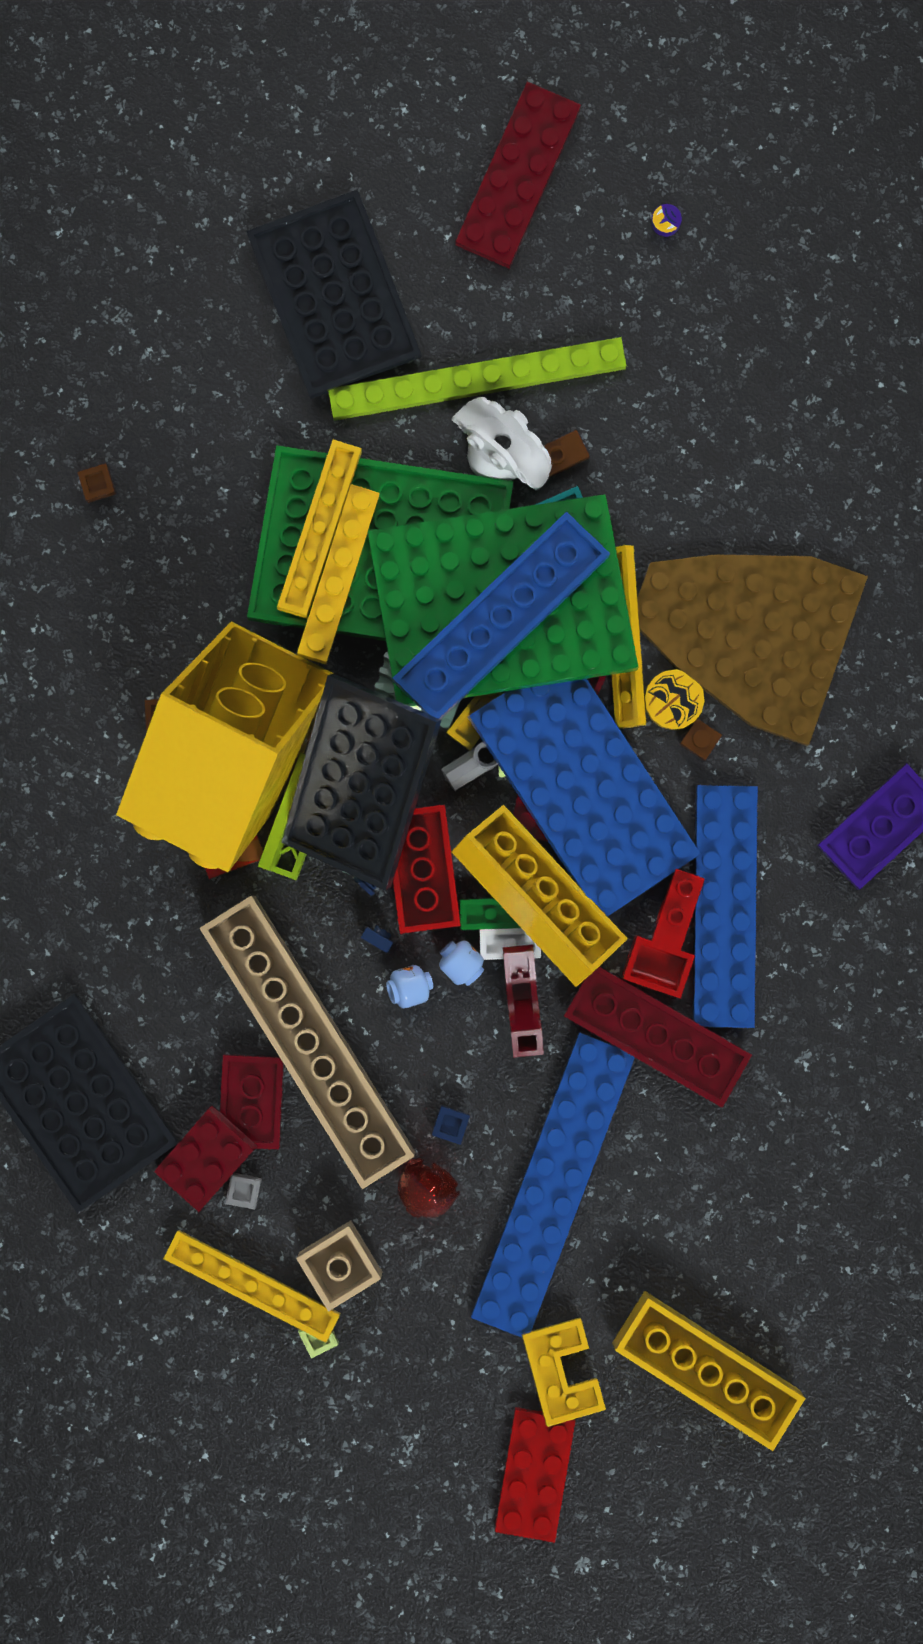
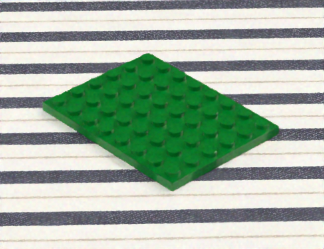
[247,445,513,641]
[368,494,639,706]

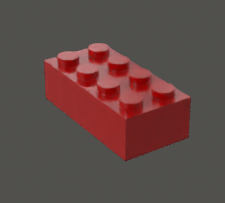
[393,805,461,934]

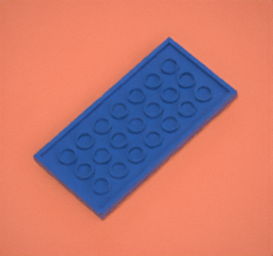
[467,679,701,917]

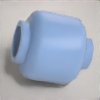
[439,940,484,986]
[386,965,433,1008]

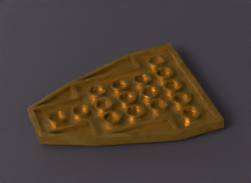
[637,555,868,746]

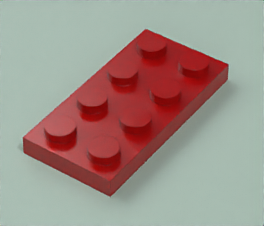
[495,1407,576,1543]

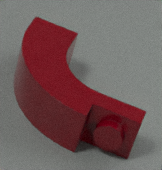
[502,944,544,1058]

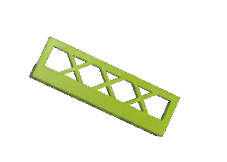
[258,753,307,880]

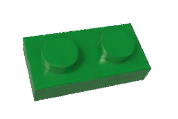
[460,899,521,930]

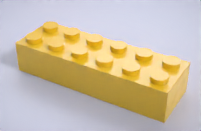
[452,805,628,987]
[612,1291,806,1451]

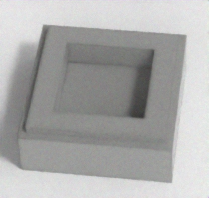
[225,1173,262,1210]

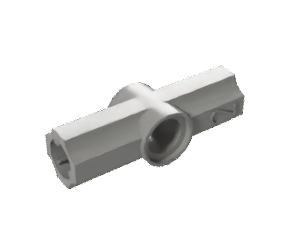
[441,742,498,791]

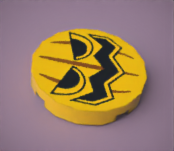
[644,669,705,730]

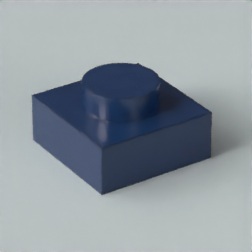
[361,925,394,953]
[432,1105,470,1145]

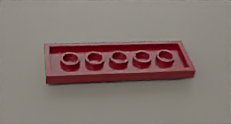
[455,81,581,269]
[563,967,752,1108]

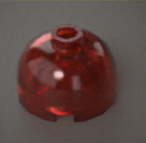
[398,1158,460,1218]

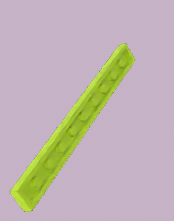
[328,337,626,421]

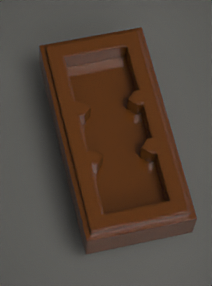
[544,429,590,478]

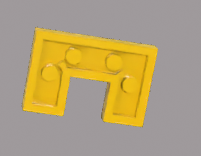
[522,1317,606,1427]

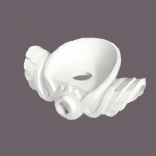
[452,397,552,490]

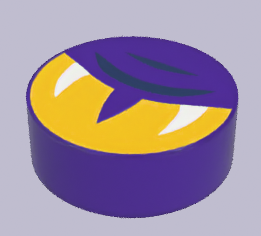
[651,204,682,237]

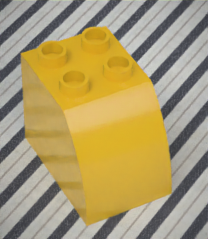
[116,621,334,872]

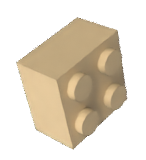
[296,1220,383,1312]

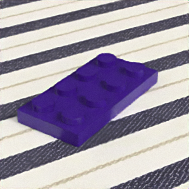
[817,764,923,890]

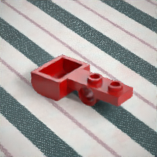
[622,869,705,999]

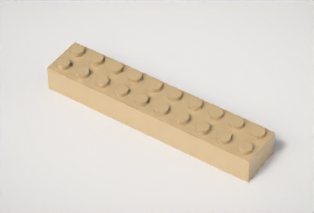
[200,895,415,1189]

